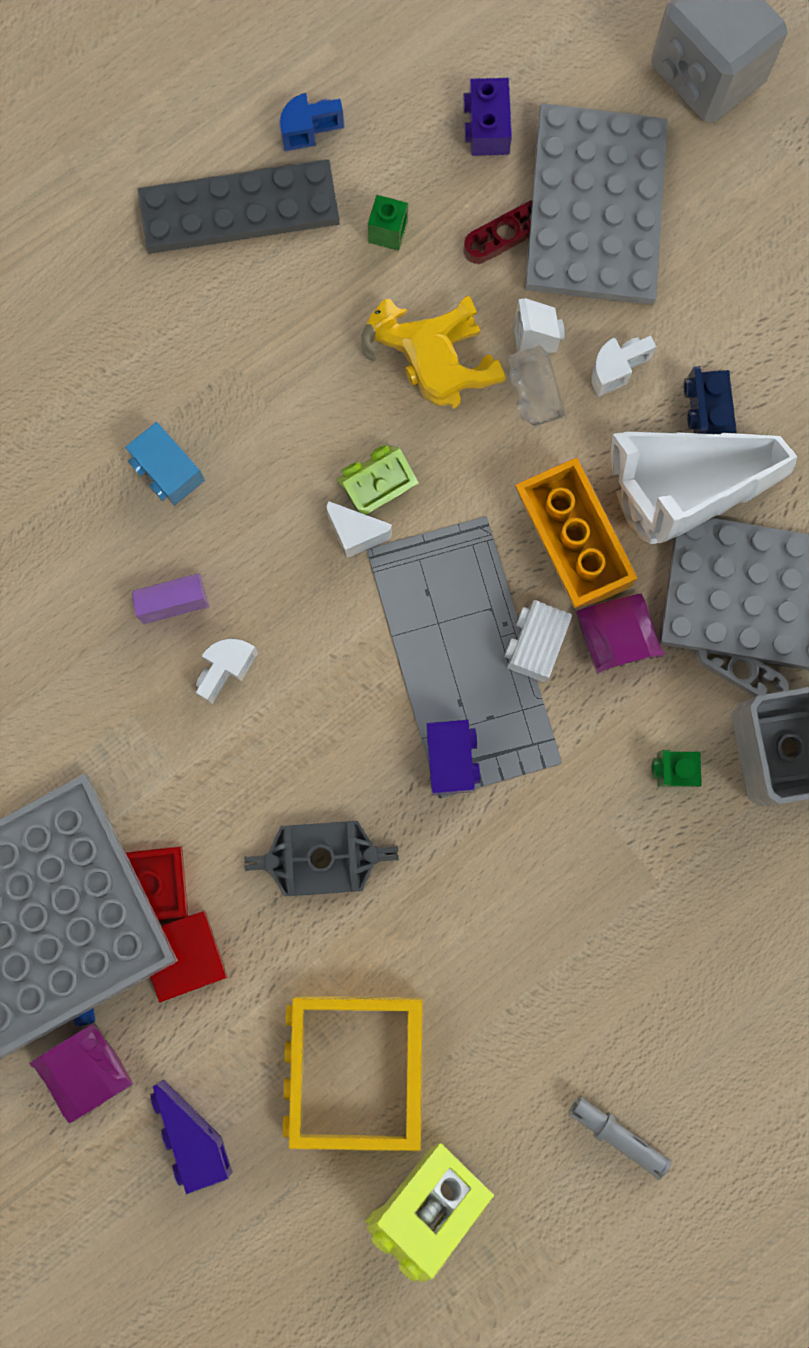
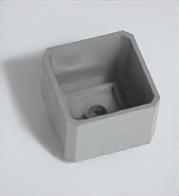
[651,0,788,122]
[731,687,809,806]

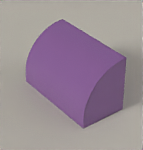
[132,573,209,624]

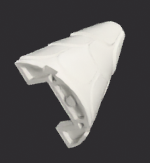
[611,432,797,544]

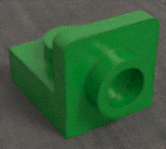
[651,750,702,787]

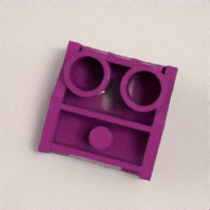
[576,593,665,674]
[29,1023,133,1124]

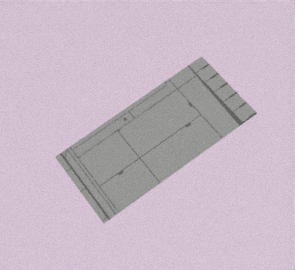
[367,516,562,799]

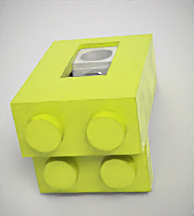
[365,1143,494,1282]

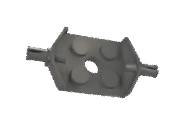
[244,821,399,896]

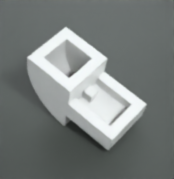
[592,336,656,397]
[196,639,259,704]

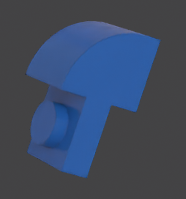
[280,93,344,152]

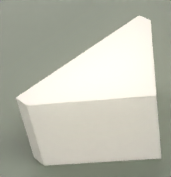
[326,501,393,558]

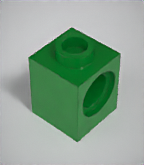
[367,194,408,251]

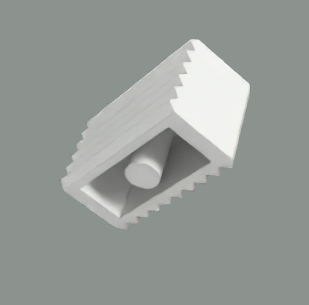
[504,600,572,683]

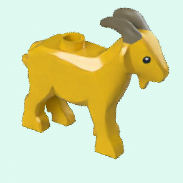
[361,295,506,409]

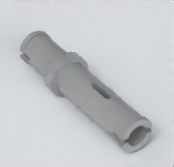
[568,1096,671,1180]

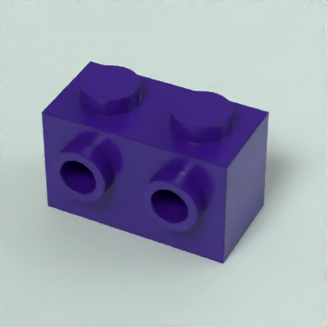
[463,78,512,156]
[426,720,481,796]

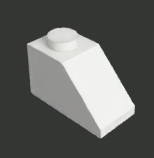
[513,298,565,358]

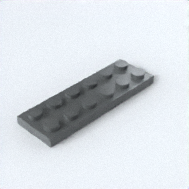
[138,159,340,254]

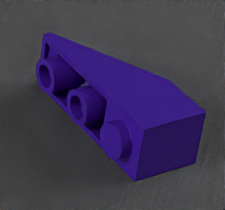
[150,1080,233,1194]

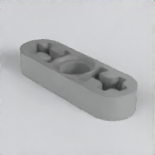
[695,649,789,697]

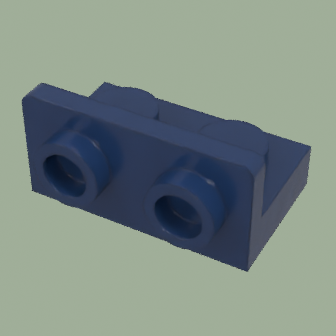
[683,366,737,435]

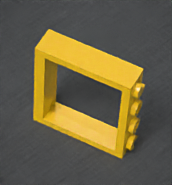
[282,996,423,1151]

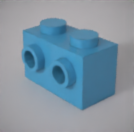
[126,421,205,506]

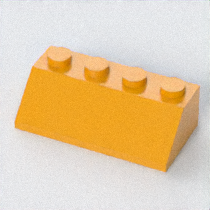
[515,457,638,608]

